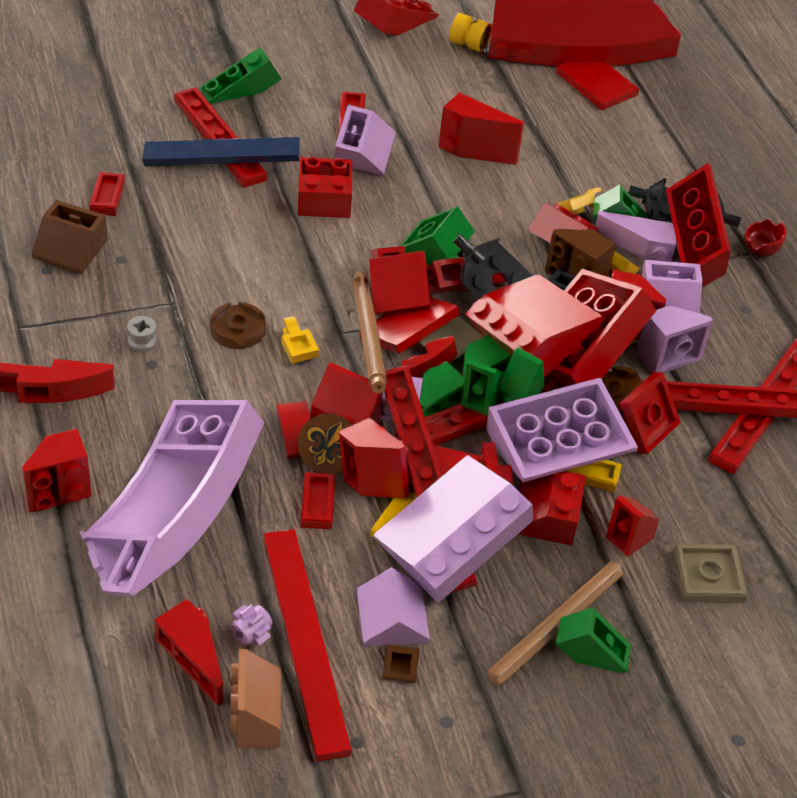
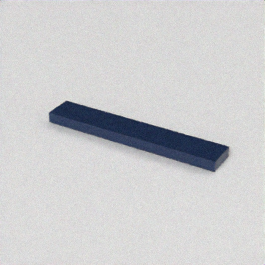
[142,137,300,166]

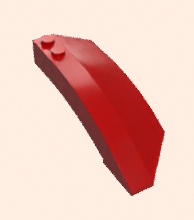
[488,0,681,66]

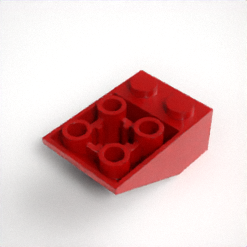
[353,0,439,35]

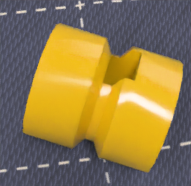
[449,13,492,53]

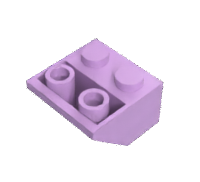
[334,105,396,176]
[641,260,702,313]

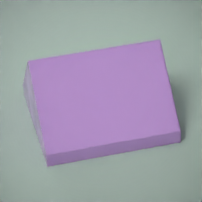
[357,567,430,647]

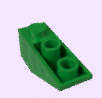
[199,47,282,104]

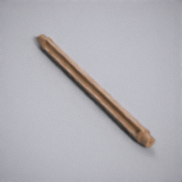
[352,271,387,393]

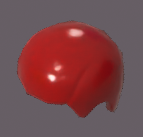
[743,218,787,256]

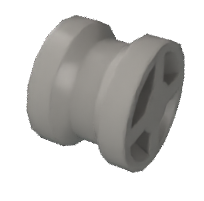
[127,316,157,353]

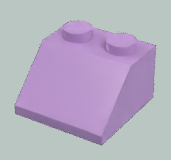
[636,305,713,373]

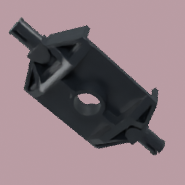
[628,178,742,228]
[452,233,533,299]

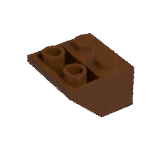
[31,200,108,274]
[545,229,616,277]

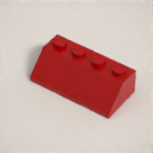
[666,163,731,287]

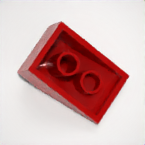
[438,92,525,165]

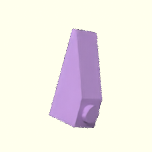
[595,211,676,262]

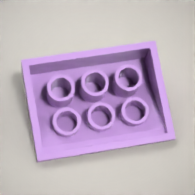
[486,378,638,482]
[373,455,533,603]

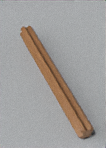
[487,562,623,686]

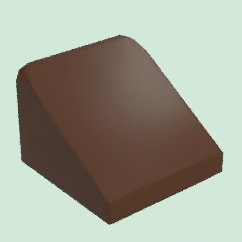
[382,644,420,683]

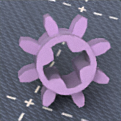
[230,604,272,646]

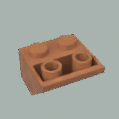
[230,649,281,748]

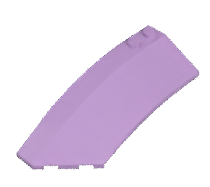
[79,400,264,597]

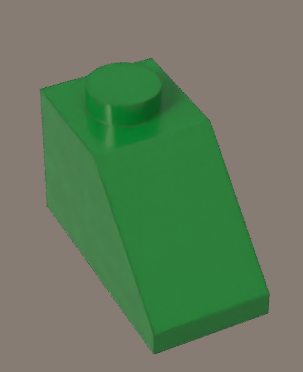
[593,184,649,221]
[462,335,510,378]
[499,347,544,404]
[461,359,505,416]
[420,361,465,417]
[556,607,631,673]

